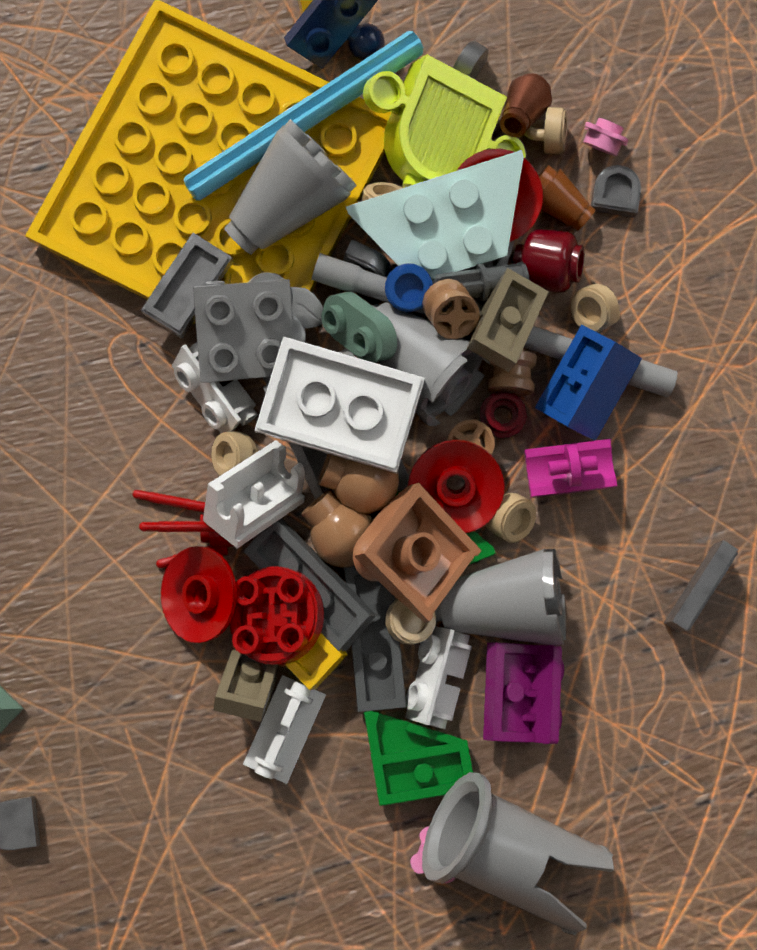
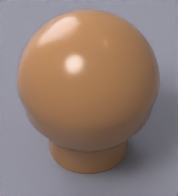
[318,454,399,514]
[301,489,373,568]

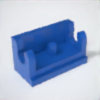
[535,324,642,441]

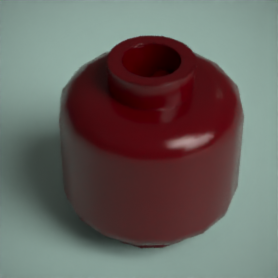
[513,229,585,293]

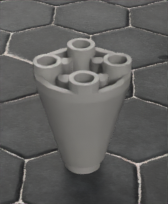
[224,119,357,255]

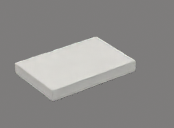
[255,336,425,474]

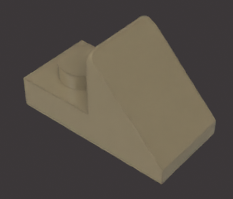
[467,268,548,372]
[213,646,280,722]

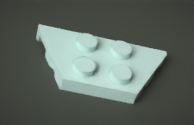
[346,150,524,280]

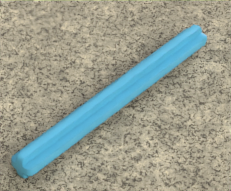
[183,31,424,200]

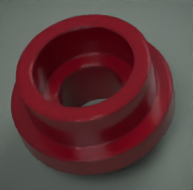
[479,391,527,439]

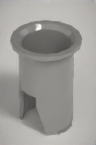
[422,772,614,935]

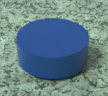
[385,263,433,312]

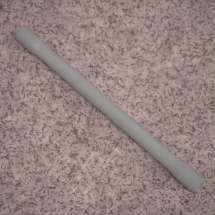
[311,253,678,398]

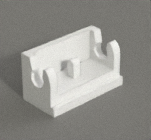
[203,440,305,548]

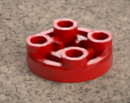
[229,566,324,665]

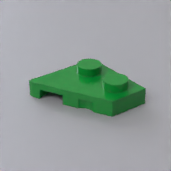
[364,711,473,806]

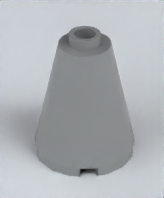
[372,302,490,426]
[435,548,566,646]

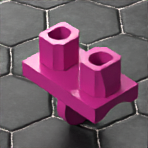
[524,439,617,498]

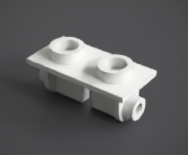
[172,342,258,433]
[405,626,472,729]
[243,675,326,784]

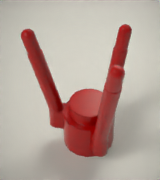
[132,490,235,568]

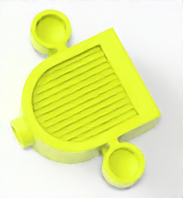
[363,54,526,188]

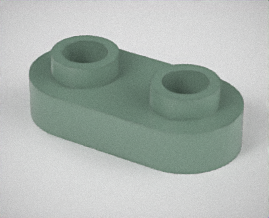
[321,292,397,363]

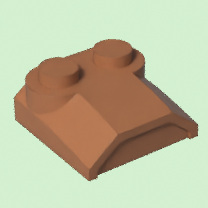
[353,483,482,623]

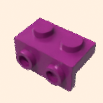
[483,642,564,744]

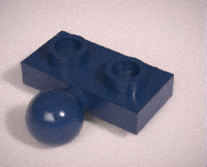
[284,0,385,69]

